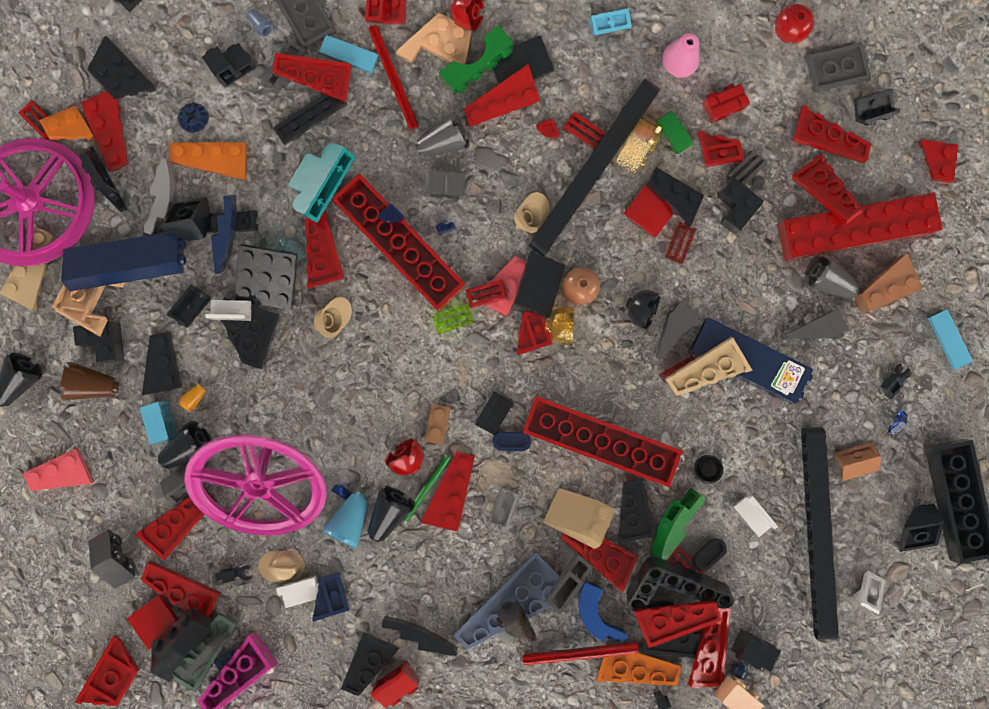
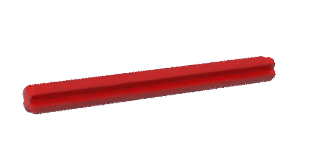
[368,25,419,130]
[522,642,639,666]

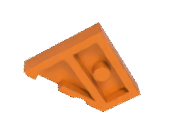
[39,105,94,140]

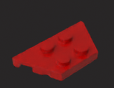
[75,635,140,706]

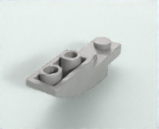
[144,158,176,235]

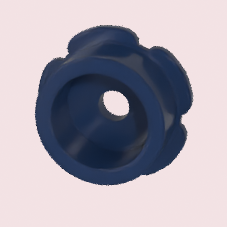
[730,662,750,680]

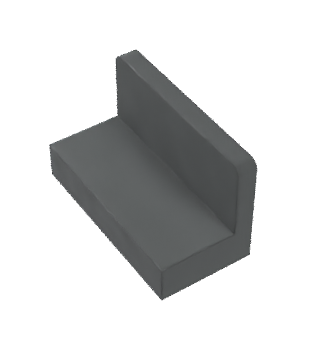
[160,463,208,506]

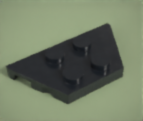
[87,36,156,99]
[79,146,128,213]

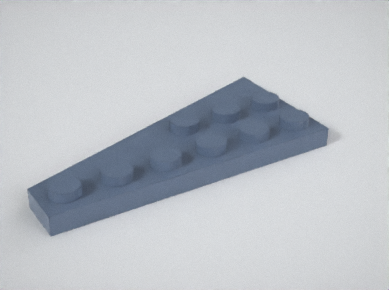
[454,551,577,650]

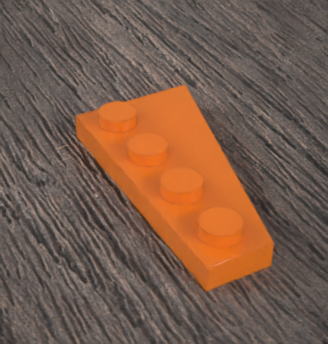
[169,142,247,181]
[596,642,682,686]

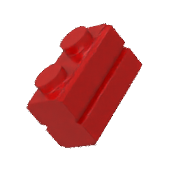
[703,84,750,123]

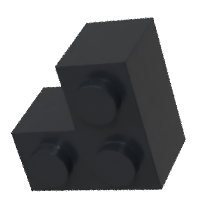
[202,43,256,88]
[718,178,764,235]
[73,321,124,363]
[88,529,136,589]
[731,629,781,672]

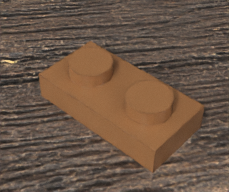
[425,404,451,445]

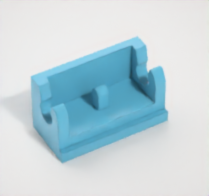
[589,8,632,36]
[140,401,177,445]

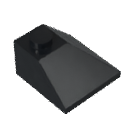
[160,197,211,241]
[898,503,945,552]

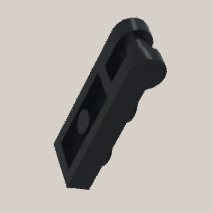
[207,210,259,234]

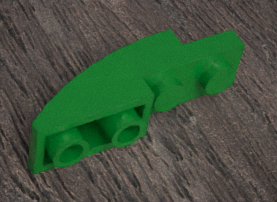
[651,488,706,561]

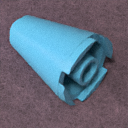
[322,492,369,548]

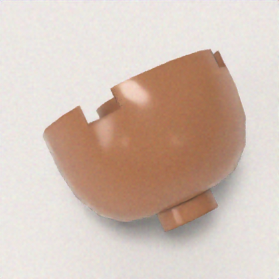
[562,267,601,305]

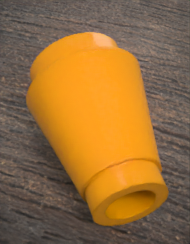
[178,384,206,413]

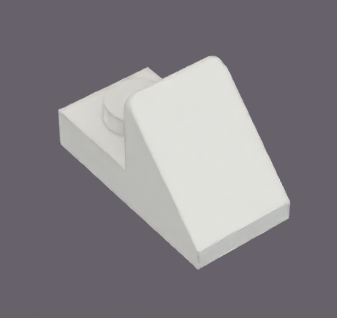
[853,571,886,614]

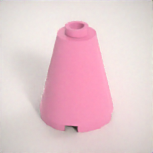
[662,33,700,78]

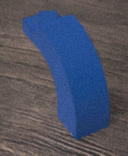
[578,580,628,642]

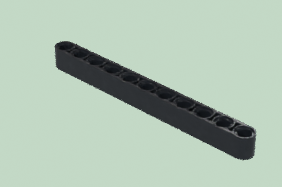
[528,78,661,256]
[801,427,839,640]

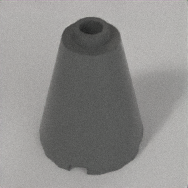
[415,111,470,157]
[803,253,860,299]

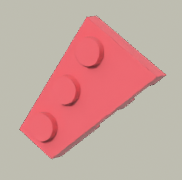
[475,256,526,316]
[23,448,94,491]

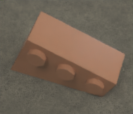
[854,254,923,313]

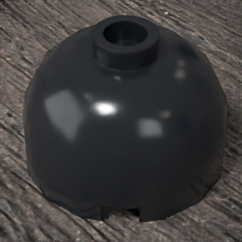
[626,290,660,330]

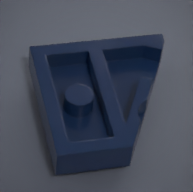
[312,572,350,622]

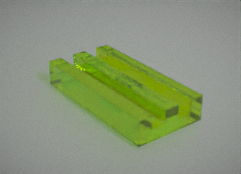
[432,305,474,335]

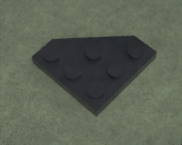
[221,297,280,369]
[641,593,701,658]

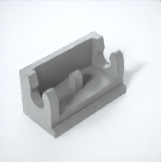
[488,487,519,532]

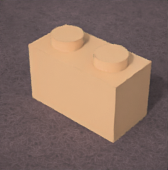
[714,675,764,709]

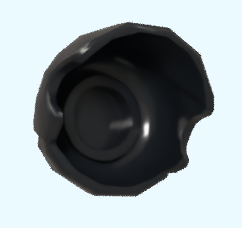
[694,455,724,484]

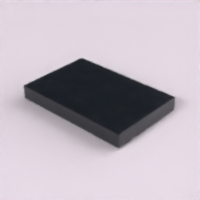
[493,35,554,84]
[513,251,566,318]

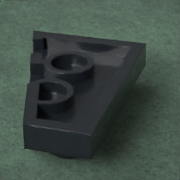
[646,167,704,228]
[142,332,182,396]

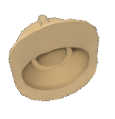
[514,192,550,233]
[313,297,352,339]
[258,551,305,582]

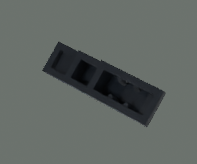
[382,616,458,656]

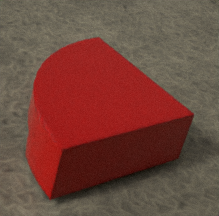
[535,118,560,138]

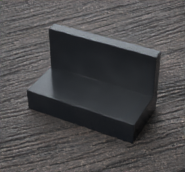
[475,391,514,435]

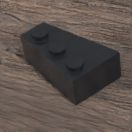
[150,607,210,683]

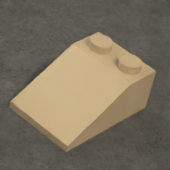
[543,488,616,549]

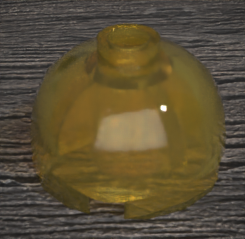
[545,307,574,346]

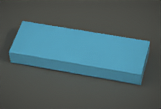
[319,35,379,74]
[928,309,973,369]

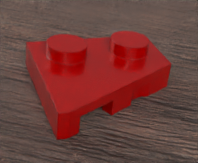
[698,131,744,168]
[919,139,959,183]
[517,311,553,356]

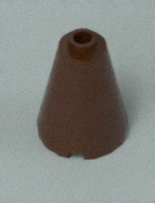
[60,362,119,400]

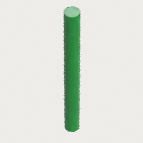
[404,454,451,522]

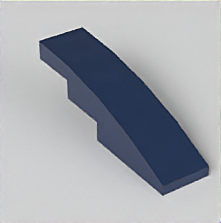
[211,195,237,274]

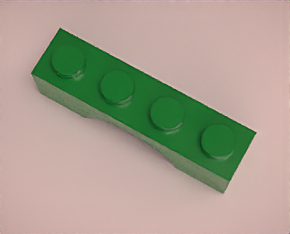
[439,25,513,95]

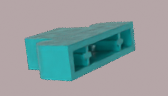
[288,143,356,223]

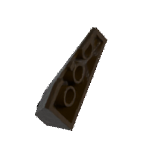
[496,600,537,642]

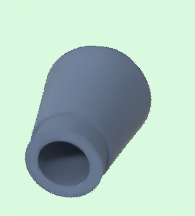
[247,9,273,37]

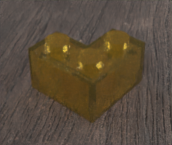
[615,117,662,174]

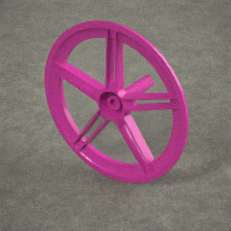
[0,138,95,266]
[185,435,326,535]

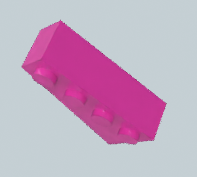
[197,632,278,709]

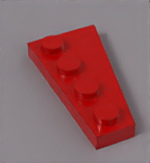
[80,91,129,172]
[420,451,475,531]

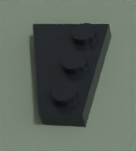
[617,478,656,544]
[341,633,400,697]

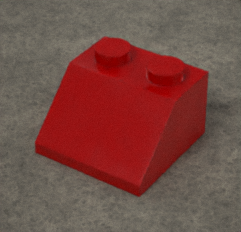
[370,661,420,708]

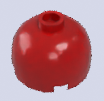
[450,0,484,31]
[775,3,815,44]
[385,438,424,475]

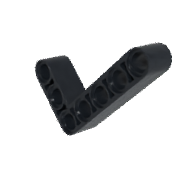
[626,556,734,612]

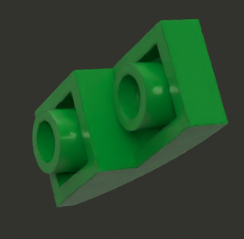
[656,111,693,154]

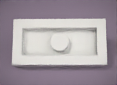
[206,300,251,321]
[732,494,778,537]
[276,575,319,608]

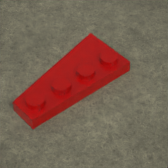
[272,53,352,103]
[463,64,540,127]
[792,105,872,163]
[792,154,862,224]
[305,210,345,289]
[135,491,217,560]
[560,533,638,592]
[141,561,221,617]
[634,600,723,648]
[687,607,731,688]

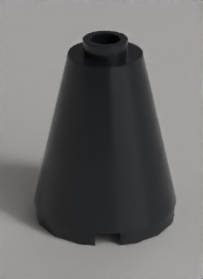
[0,352,44,407]
[158,421,212,469]
[367,486,415,542]

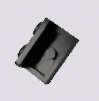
[853,88,900,126]

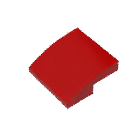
[365,0,407,24]
[623,184,674,238]
[127,595,178,650]

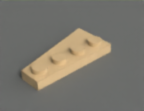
[0,226,56,311]
[665,337,752,396]

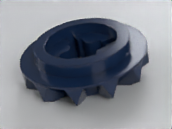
[177,102,209,133]

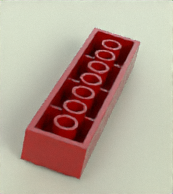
[331,173,466,313]
[777,192,943,261]
[522,396,683,488]

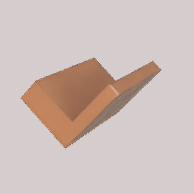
[835,442,881,481]

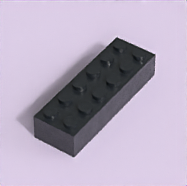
[925,439,989,564]

